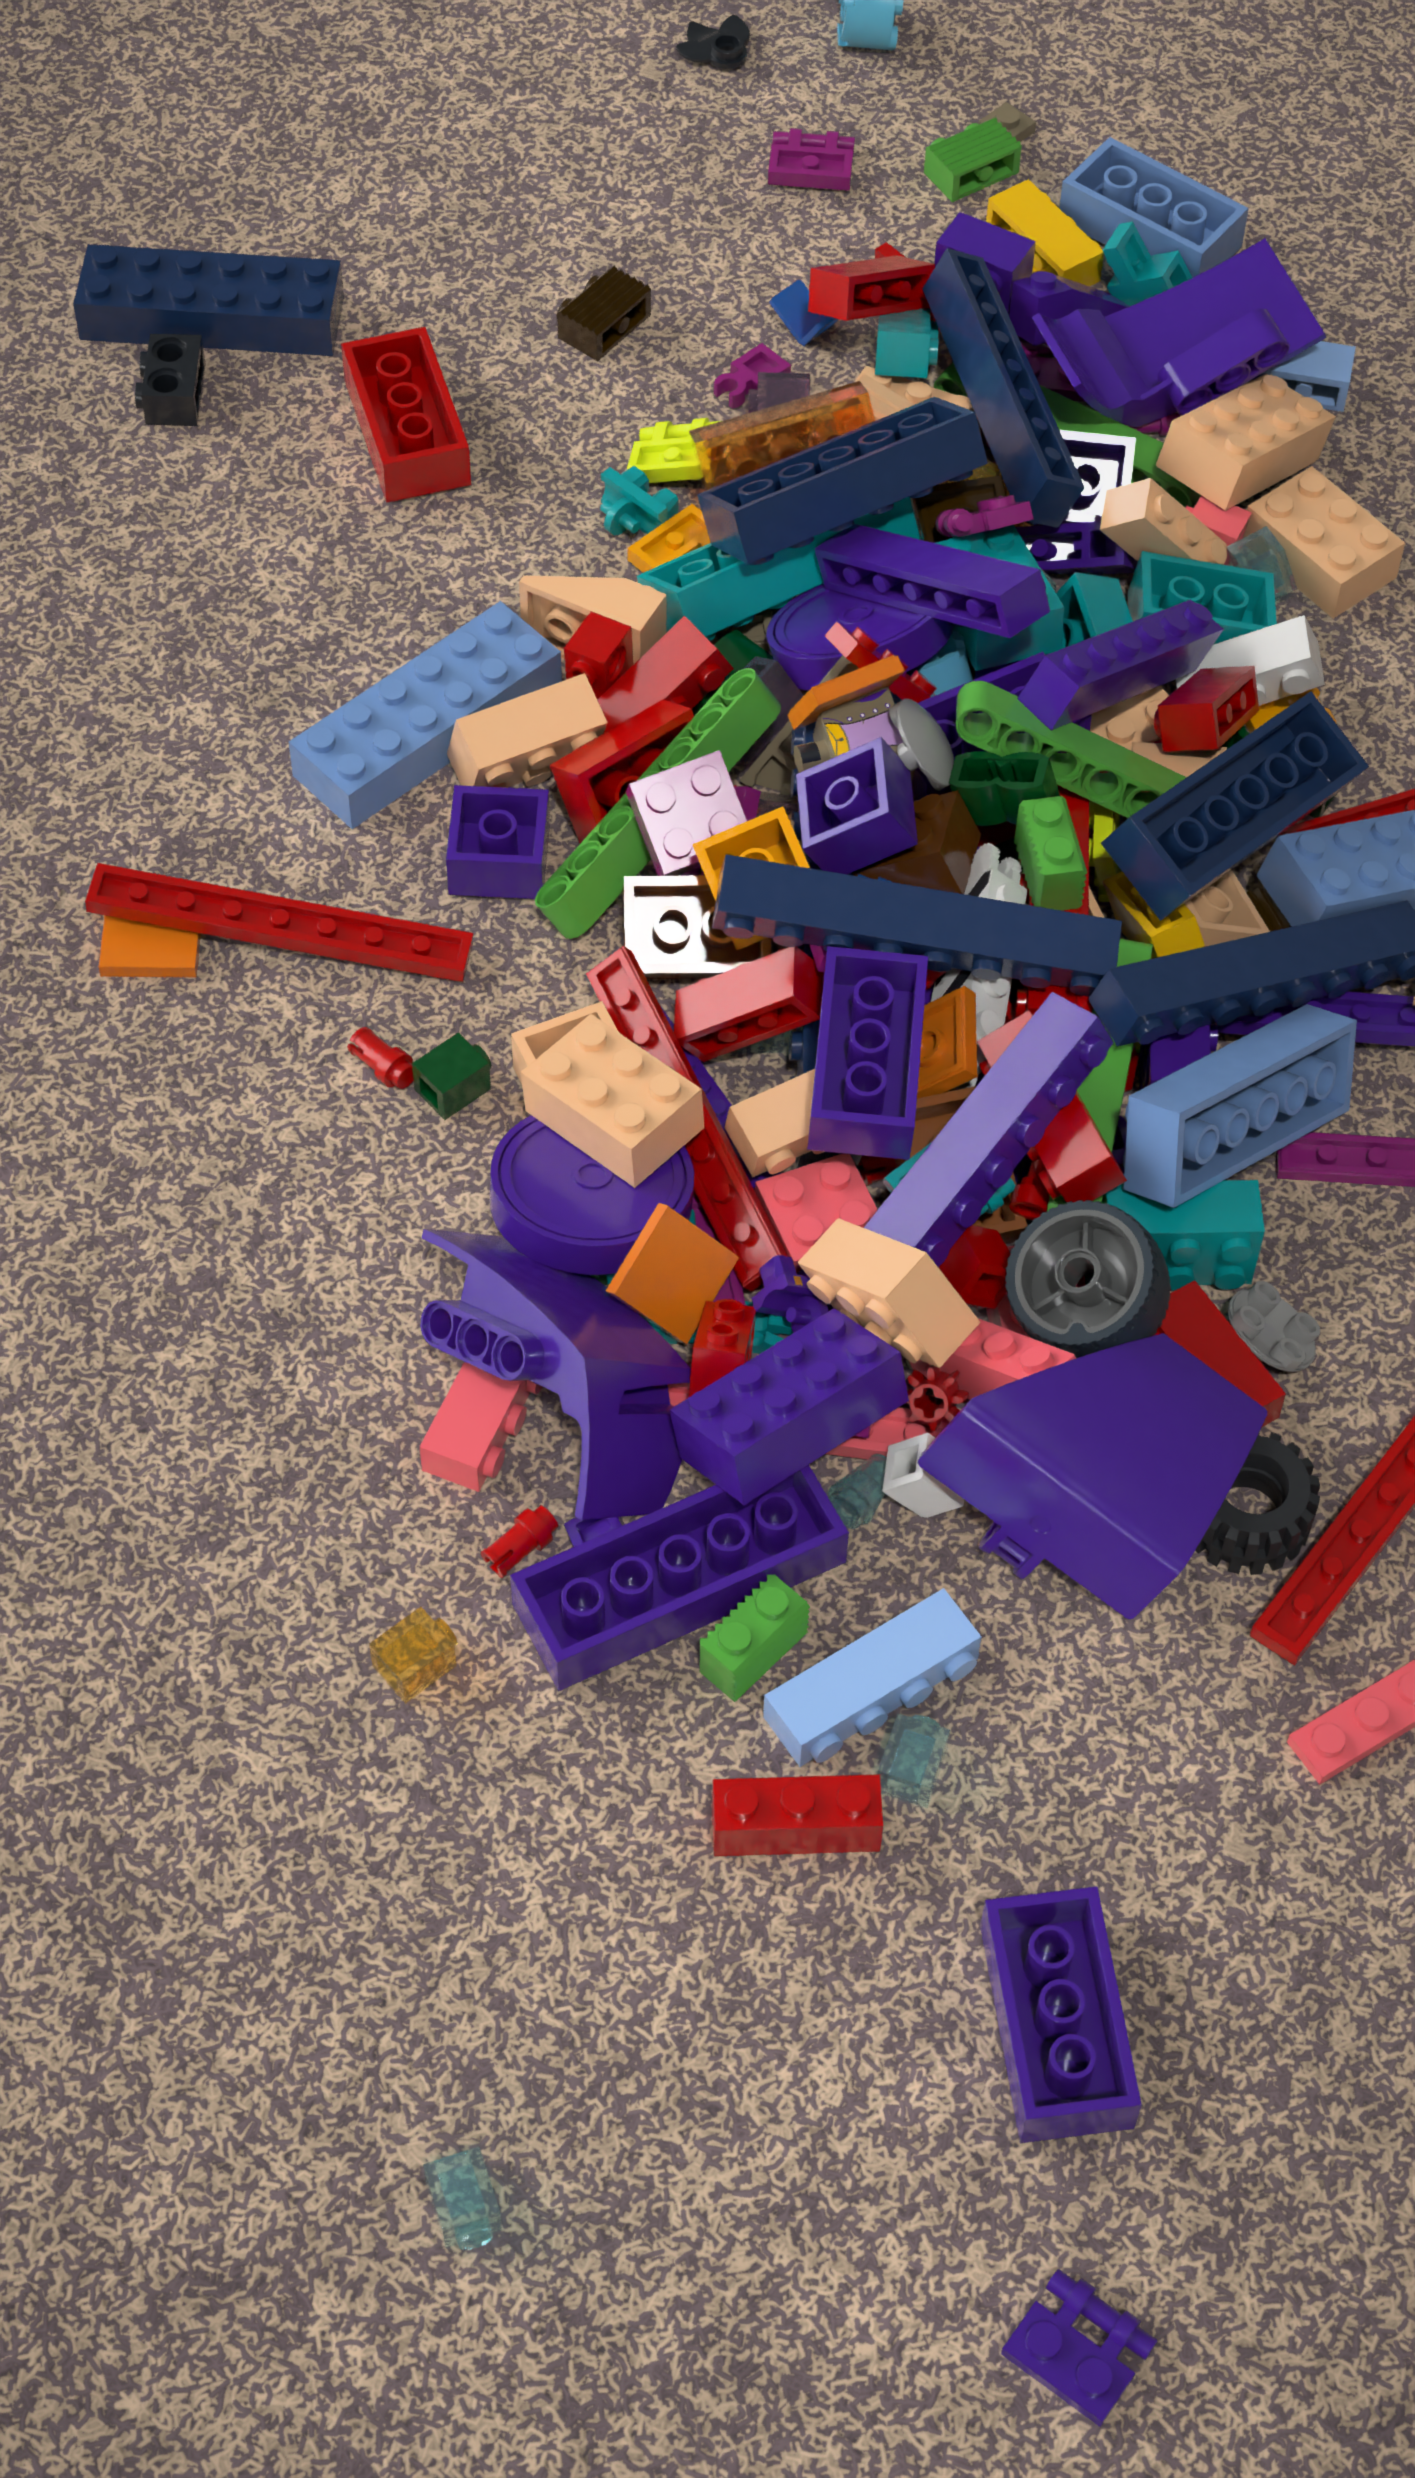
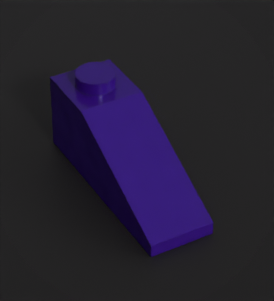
[1009,271,1130,346]
[1015,521,1138,574]

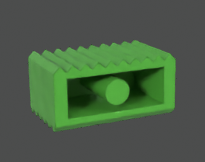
[924,117,1022,202]
[1014,796,1087,911]
[699,1575,810,1702]

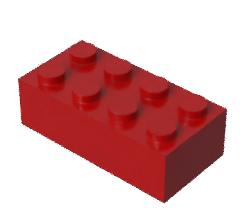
[341,327,471,503]

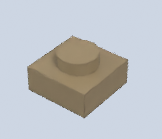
[978,102,1036,142]

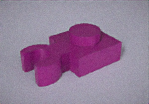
[714,343,791,409]

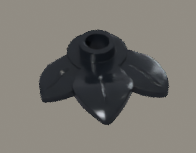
[676,15,750,69]

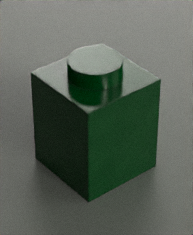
[412,1032,492,1120]

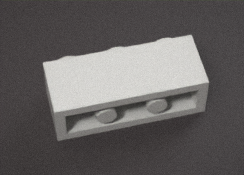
[1176,615,1325,706]

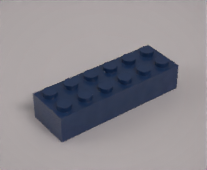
[73,244,344,356]
[697,397,988,565]
[1101,691,1370,921]

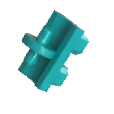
[600,466,679,536]

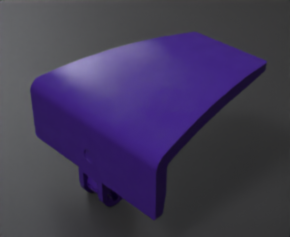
[918,1333,1267,1619]

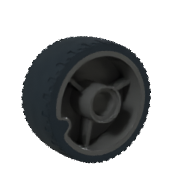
[1005,1200,1171,1358]

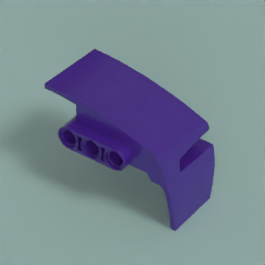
[1032,238,1326,428]
[420,1229,691,1520]

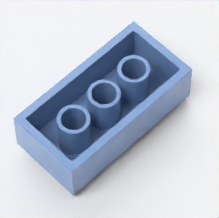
[1059,137,1249,277]
[1257,810,1415,927]

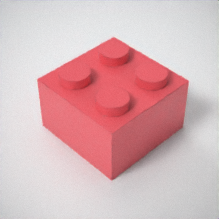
[755,1153,878,1273]

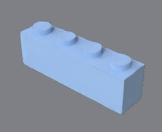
[1241,341,1356,412]
[763,1588,982,1767]

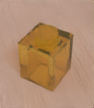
[369,1606,457,1704]

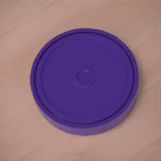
[766,583,954,690]
[489,1115,694,1275]

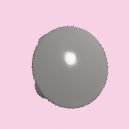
[889,699,954,791]
[1228,1281,1320,1372]

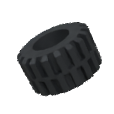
[1195,1432,1320,1575]

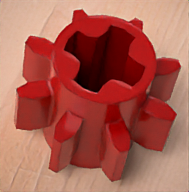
[906,1365,969,1431]

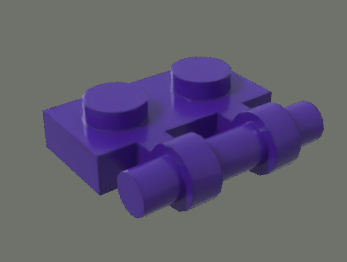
[1001,2269,1158,2427]

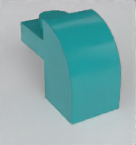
[1102,221,1193,306]

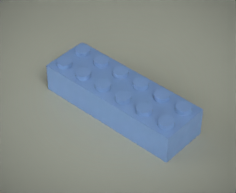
[288,601,562,829]
[1123,1004,1357,1208]

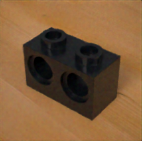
[135,334,206,426]

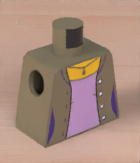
[794,687,915,782]

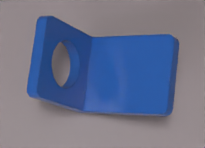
[770,280,840,346]

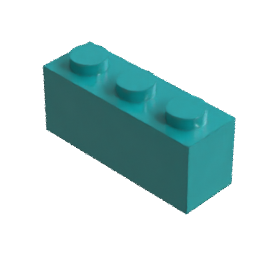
[875,308,939,378]

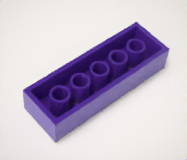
[510,1465,849,1692]

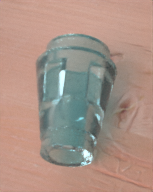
[828,1454,887,1529]

